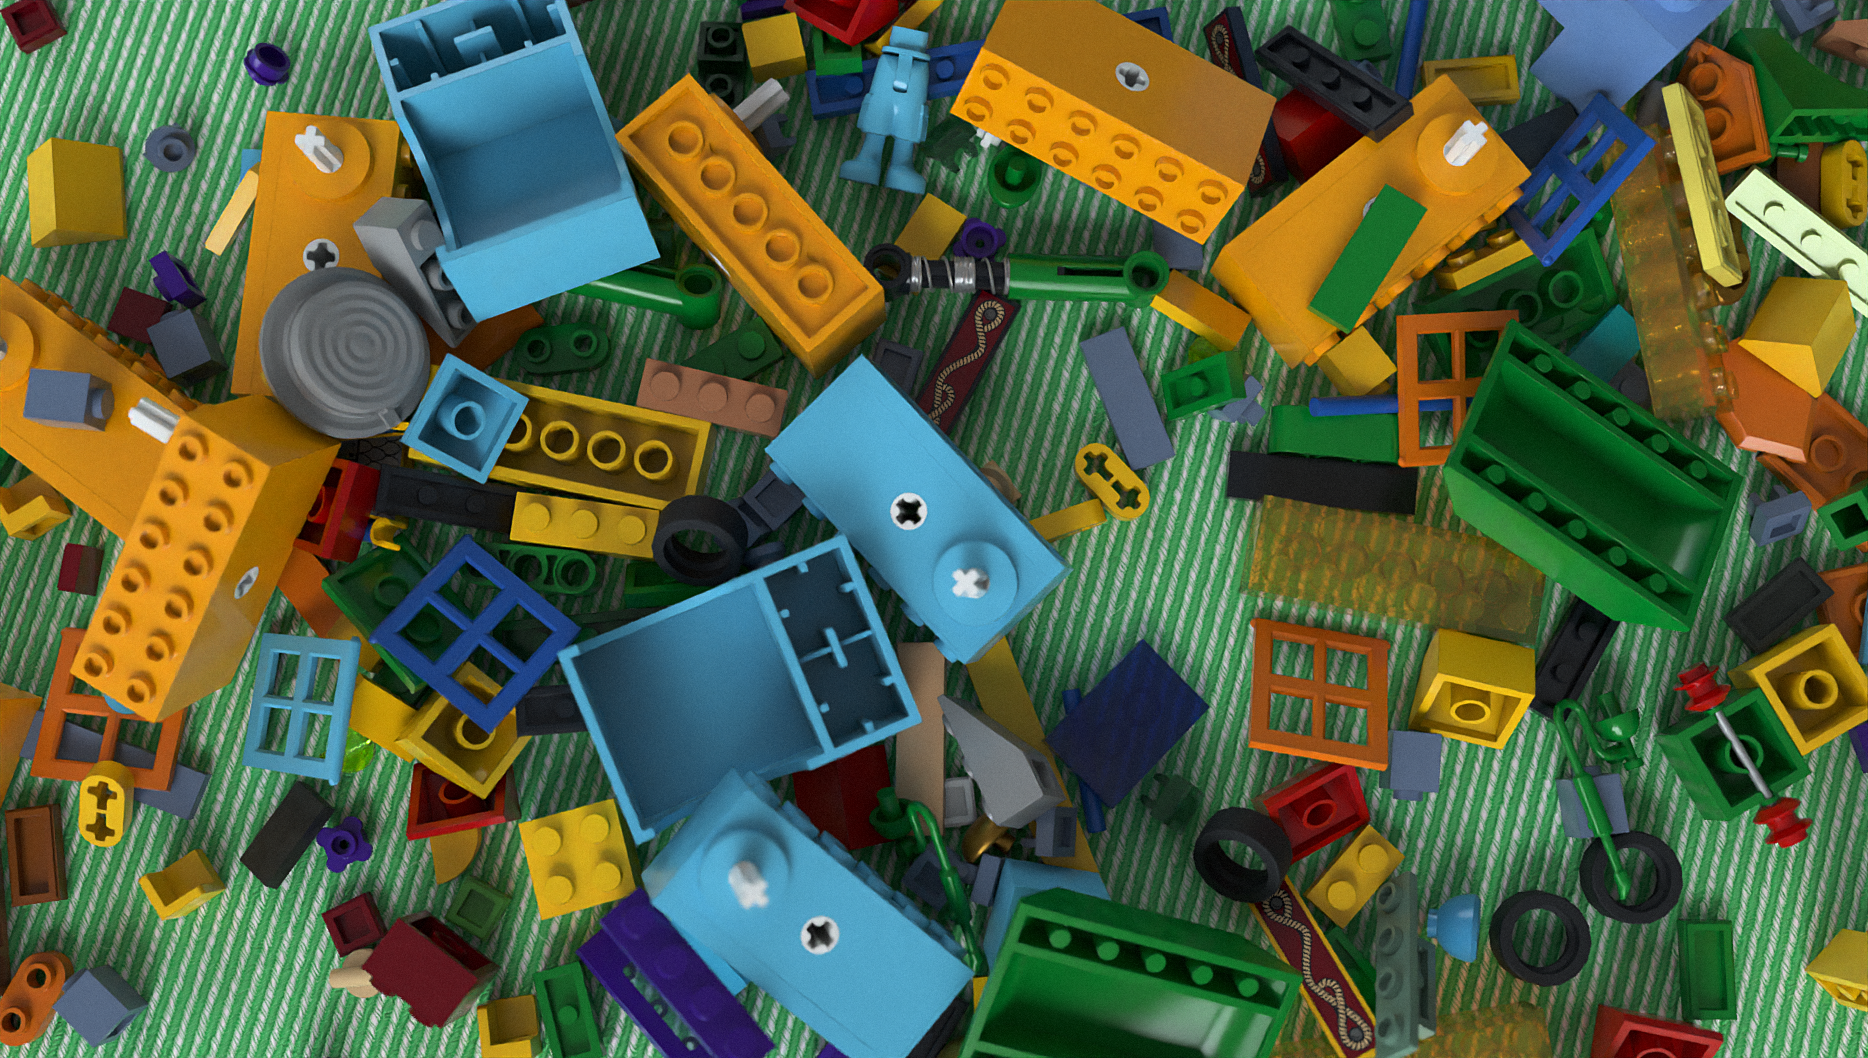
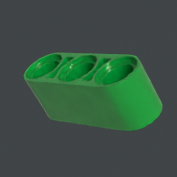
[1267,405,1401,467]
[459,541,604,598]

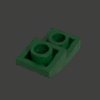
[697,21,747,110]

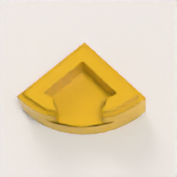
[430,827,482,885]

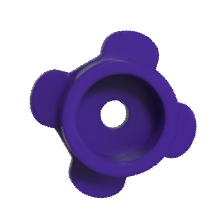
[953,217,1007,262]
[316,816,373,873]

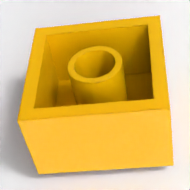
[1727,623,1868,756]
[518,798,646,920]

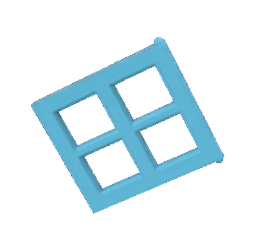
[242,632,362,786]

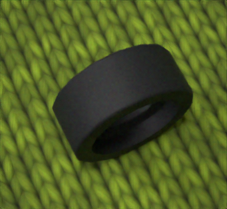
[651,495,749,586]
[1192,807,1293,903]
[1579,830,1683,924]
[1489,890,1592,987]

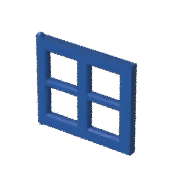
[1502,92,1657,267]
[369,534,582,735]

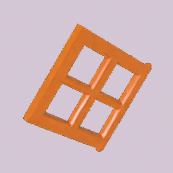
[1396,310,1519,468]
[1248,617,1391,771]
[30,627,189,792]

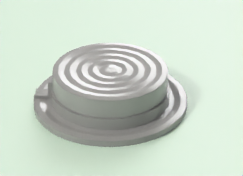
[259,267,430,439]

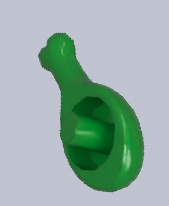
[987,144,1042,209]

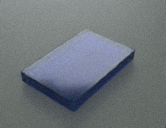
[1041,639,1210,809]

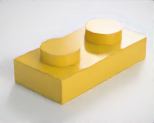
[1433,228,1533,290]
[1303,824,1405,929]

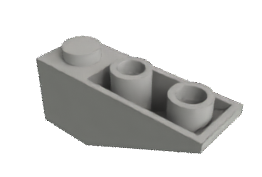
[352,197,479,348]
[937,694,1066,828]

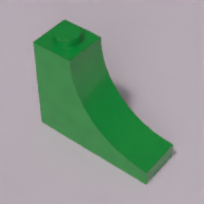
[1723,28,1868,143]

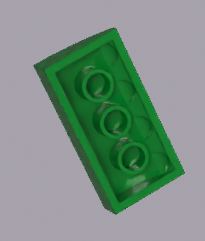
[1411,226,1620,379]

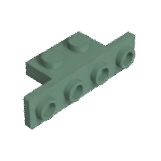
[1375,871,1436,1058]

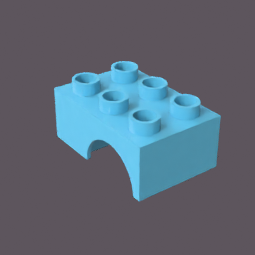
[367,0,661,323]
[557,534,923,845]

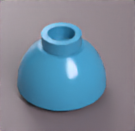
[1427,894,1481,963]

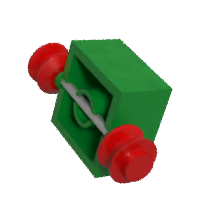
[1654,661,1813,848]

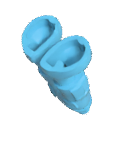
[839,26,930,195]

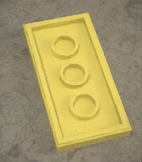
[1661,82,1743,287]

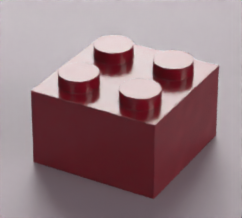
[361,909,501,1029]

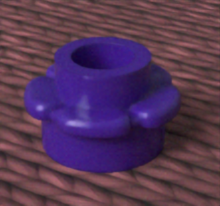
[243,43,290,86]

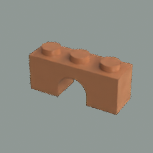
[636,358,788,440]

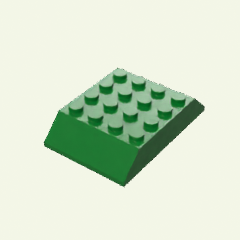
[1442,319,1744,632]
[957,887,1304,1058]

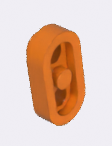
[0,950,74,1046]

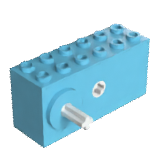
[764,354,1074,664]
[641,767,975,1058]

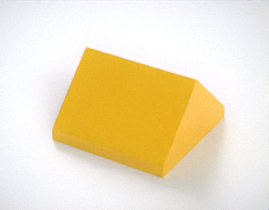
[27,137,128,248]
[1738,276,1857,398]

